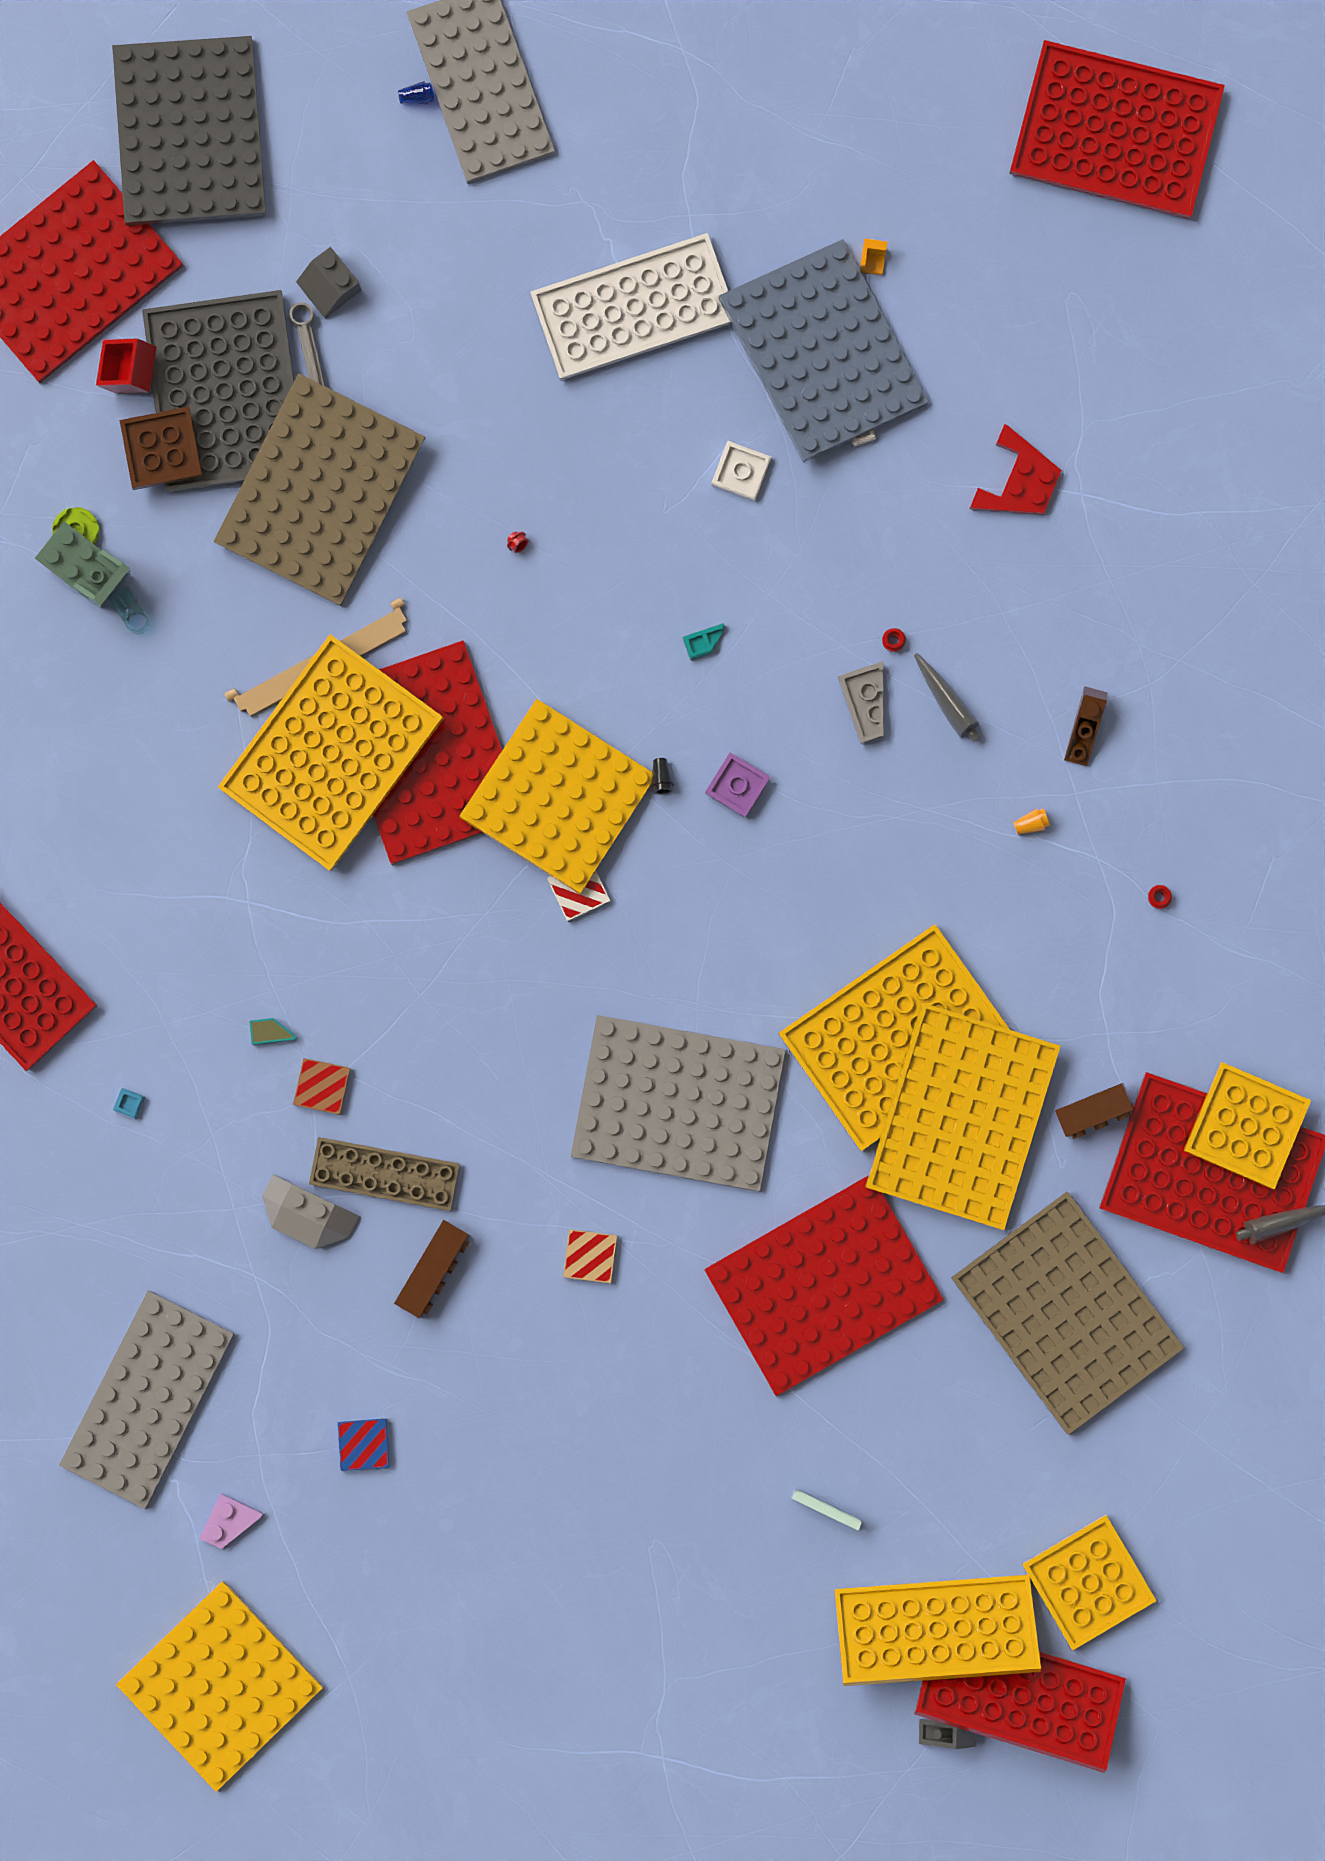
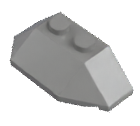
[262,1175,359,1249]

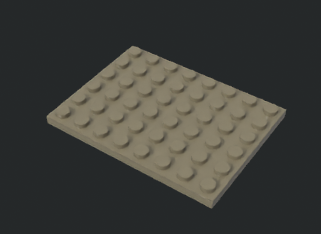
[213,373,425,606]
[951,1192,1184,1435]

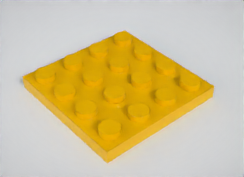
[1184,1062,1311,1189]
[1022,1515,1156,1651]

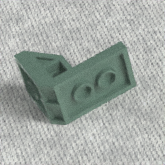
[35,521,130,608]

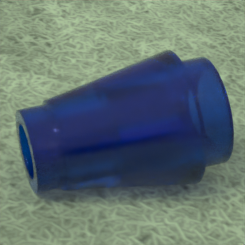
[398,81,434,104]

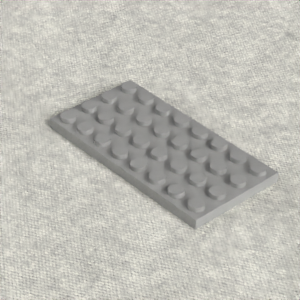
[406,0,555,184]
[59,1291,234,1509]

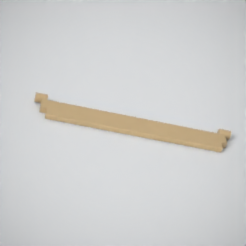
[224,597,407,717]

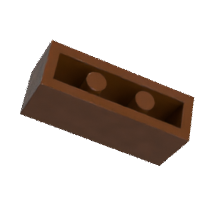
[1055,1083,1135,1139]

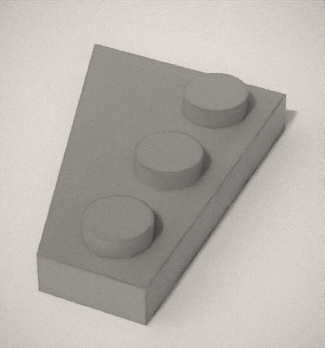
[838,661,883,744]

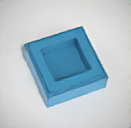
[113,1088,145,1119]

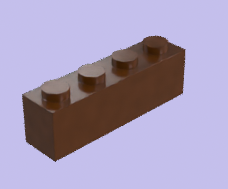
[394,1220,471,1318]

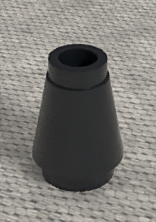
[651,758,674,795]

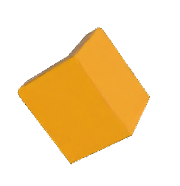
[860,238,888,275]

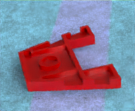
[969,424,1061,515]

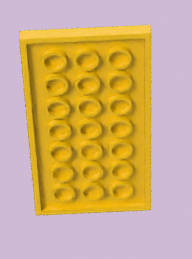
[834,1575,1041,1686]

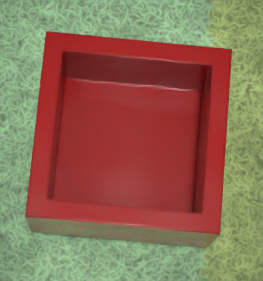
[96,338,157,393]

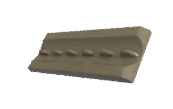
[309,1137,460,1211]

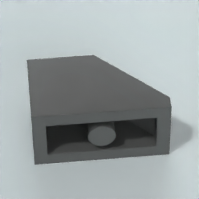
[919,1719,976,1749]

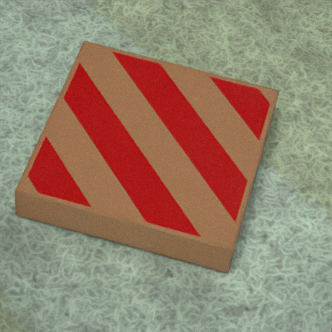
[293,1058,351,1115]

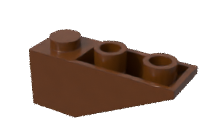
[1064,686,1107,766]

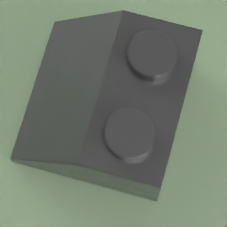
[296,246,362,318]

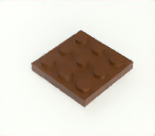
[119,406,203,490]

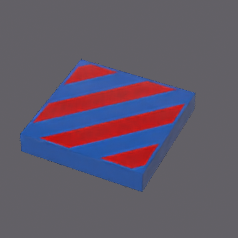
[337,1418,390,1471]

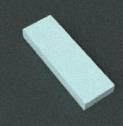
[791,1489,862,1530]

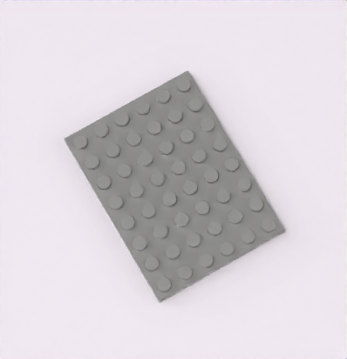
[571,1015,785,1192]

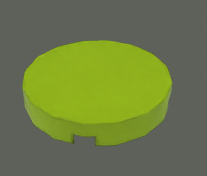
[52,507,100,545]

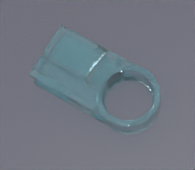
[108,585,150,634]

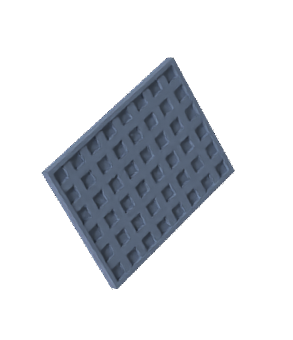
[718,239,928,462]

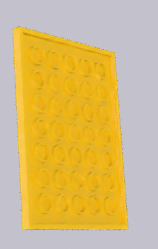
[218,634,444,871]
[778,924,1010,1151]

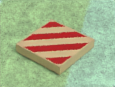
[563,1229,617,1283]

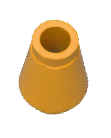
[1013,808,1050,835]

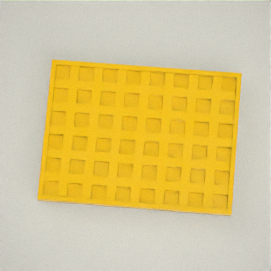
[865,1003,1061,1230]

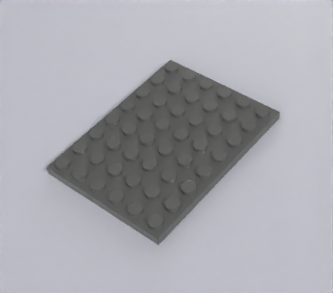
[112,36,266,226]
[142,290,294,493]

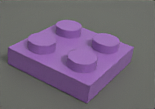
[705,752,770,818]

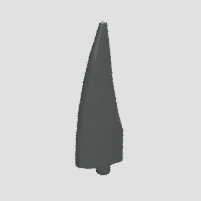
[914,653,981,742]
[1236,1205,1325,1245]

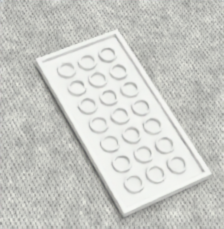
[530,233,731,381]

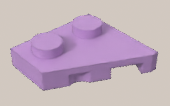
[199,1494,264,1549]

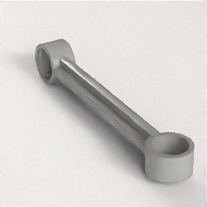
[290,302,325,386]

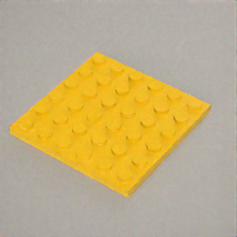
[459,698,652,894]
[116,1580,323,1792]

